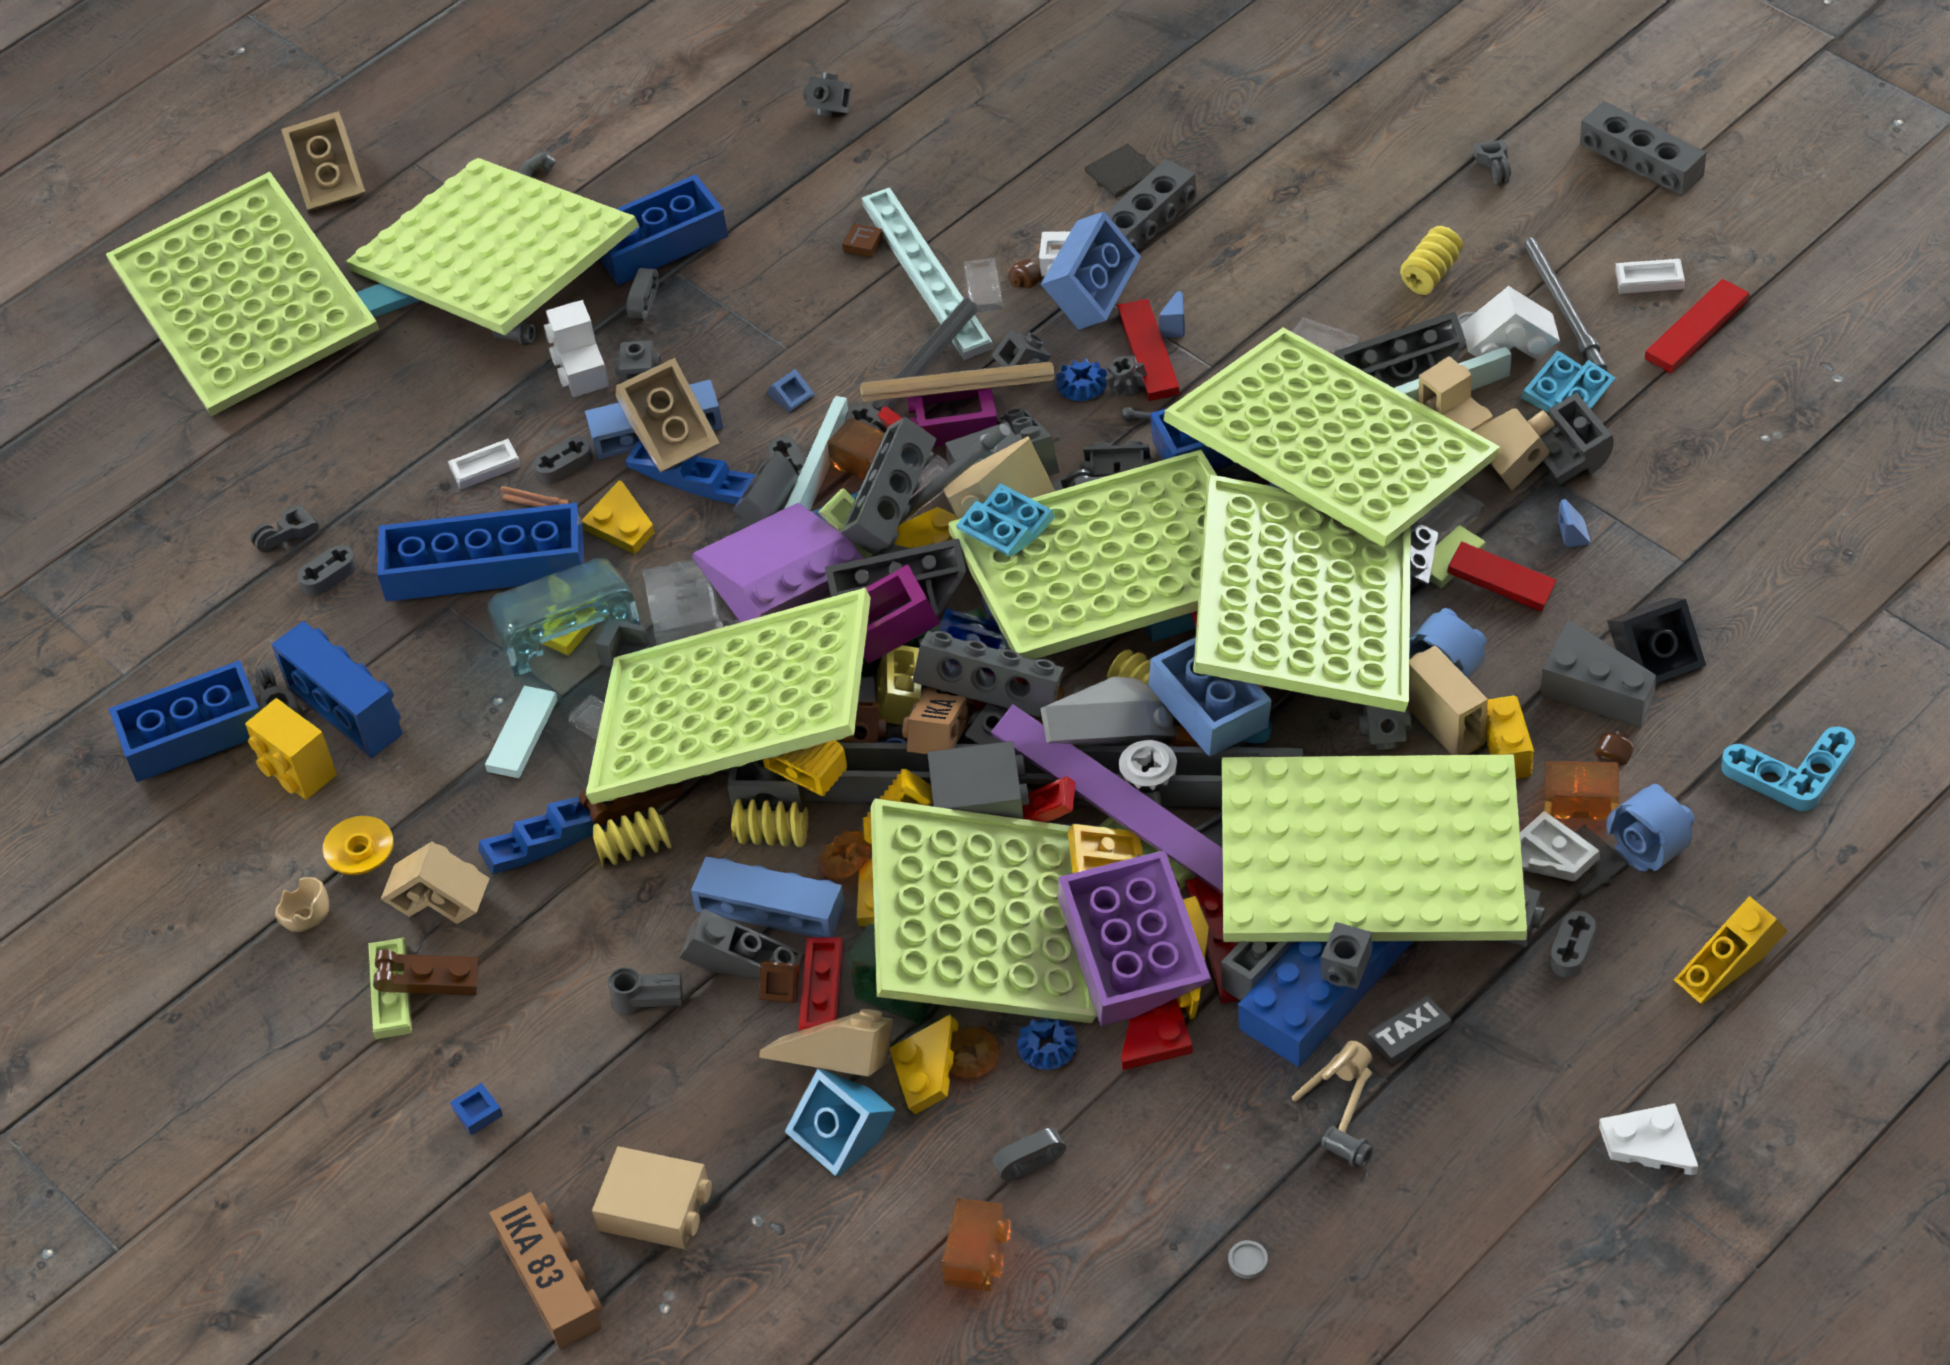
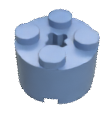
[1409,608,1487,679]
[1606,784,1695,872]

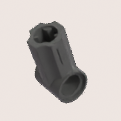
[608,967,682,1015]

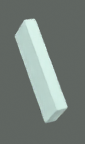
[485,686,558,778]

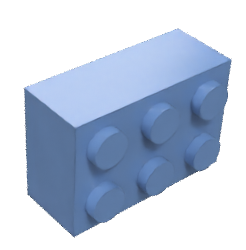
[1040,211,1141,330]
[1148,637,1272,757]

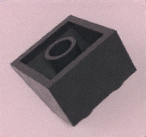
[1607,598,1706,684]

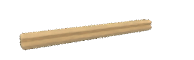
[860,362,1055,402]

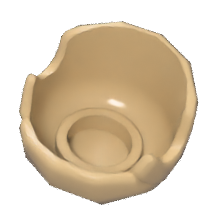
[275,877,329,932]

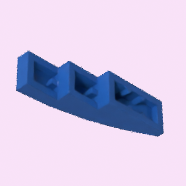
[625,440,755,505]
[478,796,621,875]

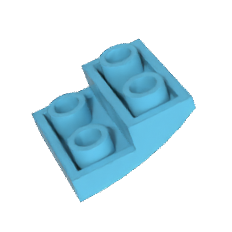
[1521,350,1616,413]
[956,483,1055,557]

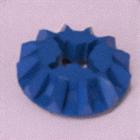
[1056,358,1108,401]
[1017,1018,1077,1070]

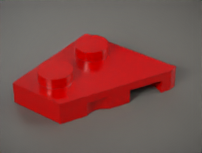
[1121,998,1193,1070]

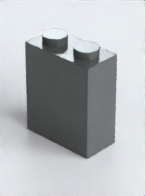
[928,741,1029,819]

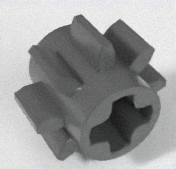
[1105,356,1147,396]

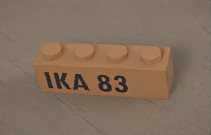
[902,664,983,754]
[489,1192,603,1350]

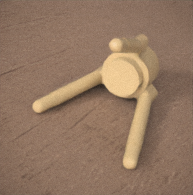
[1292,1040,1372,1133]

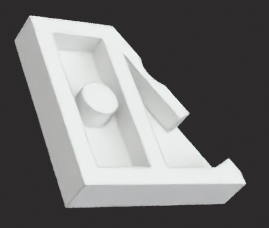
[1520,811,1600,881]
[1599,1103,1698,1175]

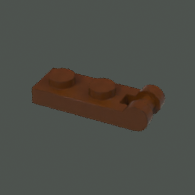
[579,782,683,826]
[373,949,478,995]

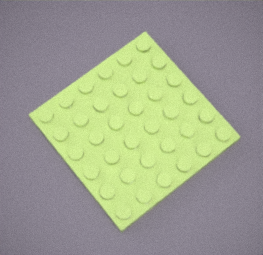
[871,798,1097,1024]

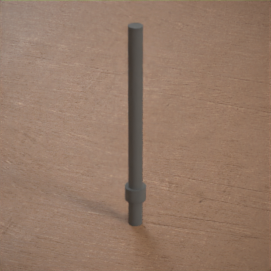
[1524,238,1607,371]
[899,424,1010,525]

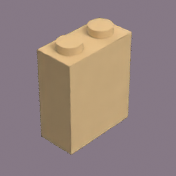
[1407,645,1488,755]
[592,1146,712,1249]

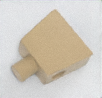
[1472,408,1555,491]

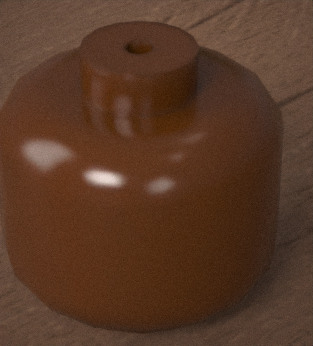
[1008,259,1043,289]
[1595,731,1634,766]

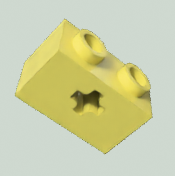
[877,645,921,725]

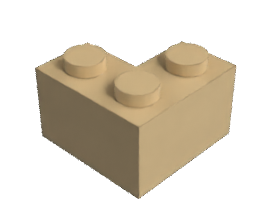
[1418,356,1493,431]
[381,841,490,924]

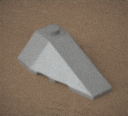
[1040,677,1176,746]

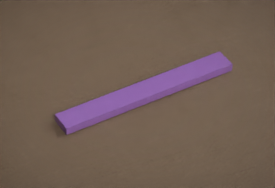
[991,704,1223,895]

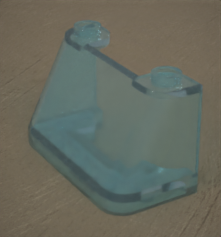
[487,558,641,677]

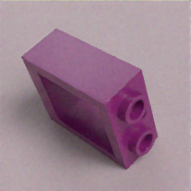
[907,388,997,447]
[863,564,941,664]

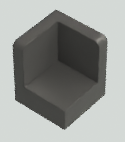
[596,618,651,667]

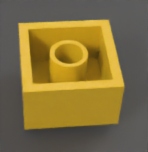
[245,698,337,800]

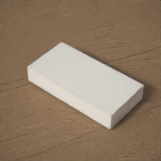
[1615,259,1685,294]
[448,439,521,490]

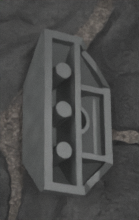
[1334,311,1466,388]
[825,538,966,626]

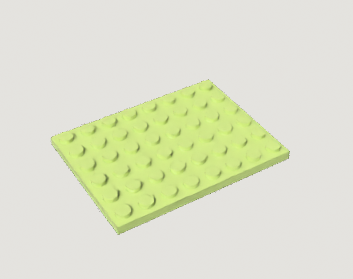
[346,158,639,335]
[106,172,379,416]
[1163,327,1500,547]
[948,449,1217,660]
[1193,475,1411,712]
[586,588,871,805]
[1222,755,1527,942]

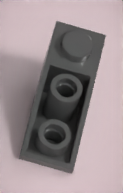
[997,408,1060,476]
[679,909,803,979]

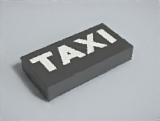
[1368,995,1451,1065]

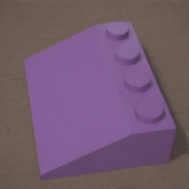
[691,503,864,622]
[1057,850,1211,1026]

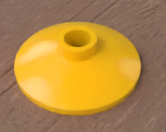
[323,816,394,875]

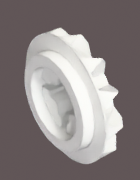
[1119,740,1177,790]

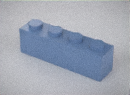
[585,379,723,460]
[691,856,846,938]

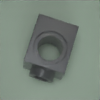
[1321,922,1372,989]

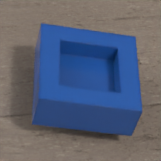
[450,1083,503,1135]

